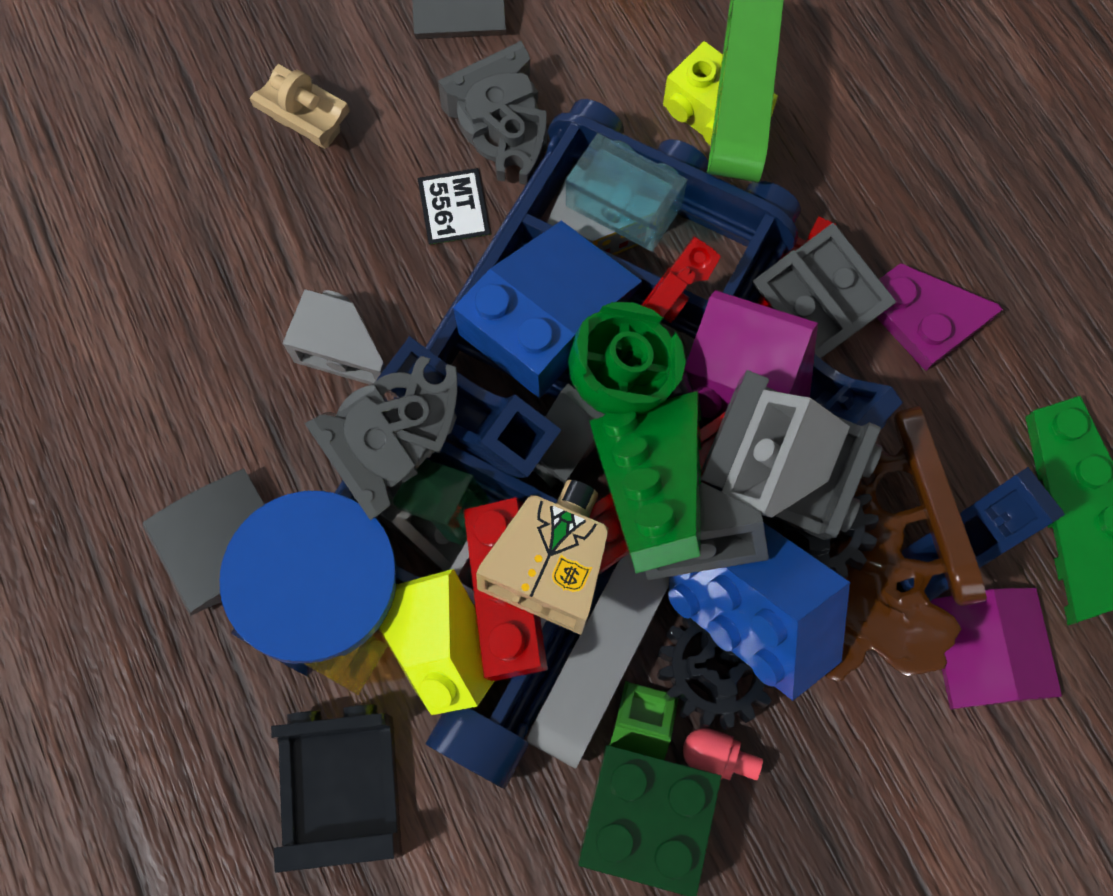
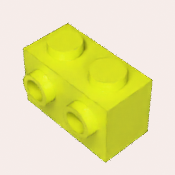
[663,41,778,146]

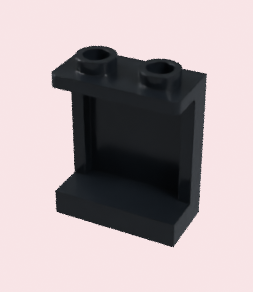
[271,704,402,873]

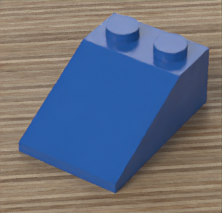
[453,220,642,399]

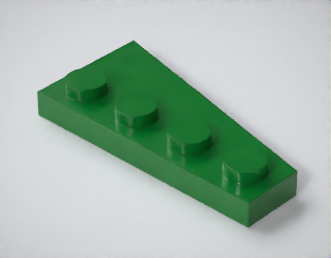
[589,391,701,574]
[1025,396,1113,626]

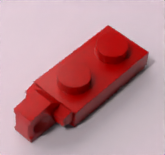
[641,236,721,323]

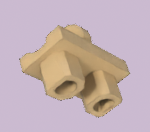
[250,64,350,149]

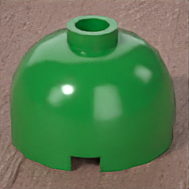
[568,302,686,416]

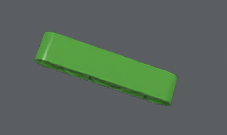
[707,0,784,182]

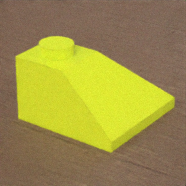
[379,569,494,715]

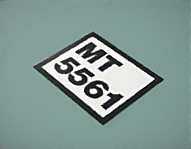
[418,168,490,245]

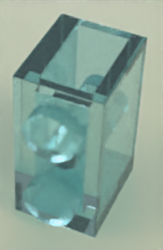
[566,133,688,252]

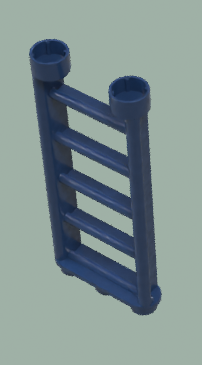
[231,99,801,789]

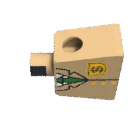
[476,480,609,635]

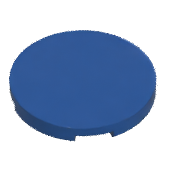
[219,491,397,664]

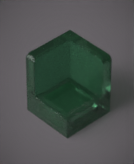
[393,459,490,546]

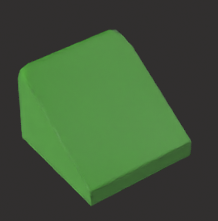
[610,681,678,760]

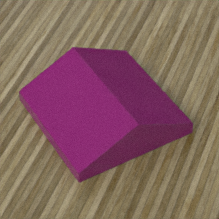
[930,588,1062,710]

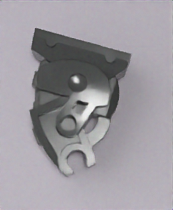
[438,41,548,185]
[304,356,457,520]

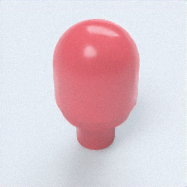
[683,728,763,781]

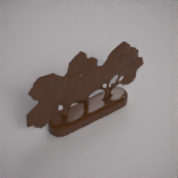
[825,406,987,682]

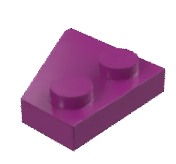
[876,263,1003,371]

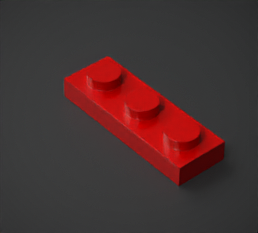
[464,497,548,681]

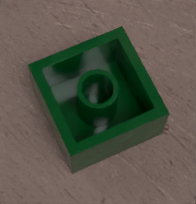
[577,745,722,896]

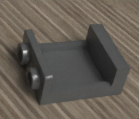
[701,370,882,540]

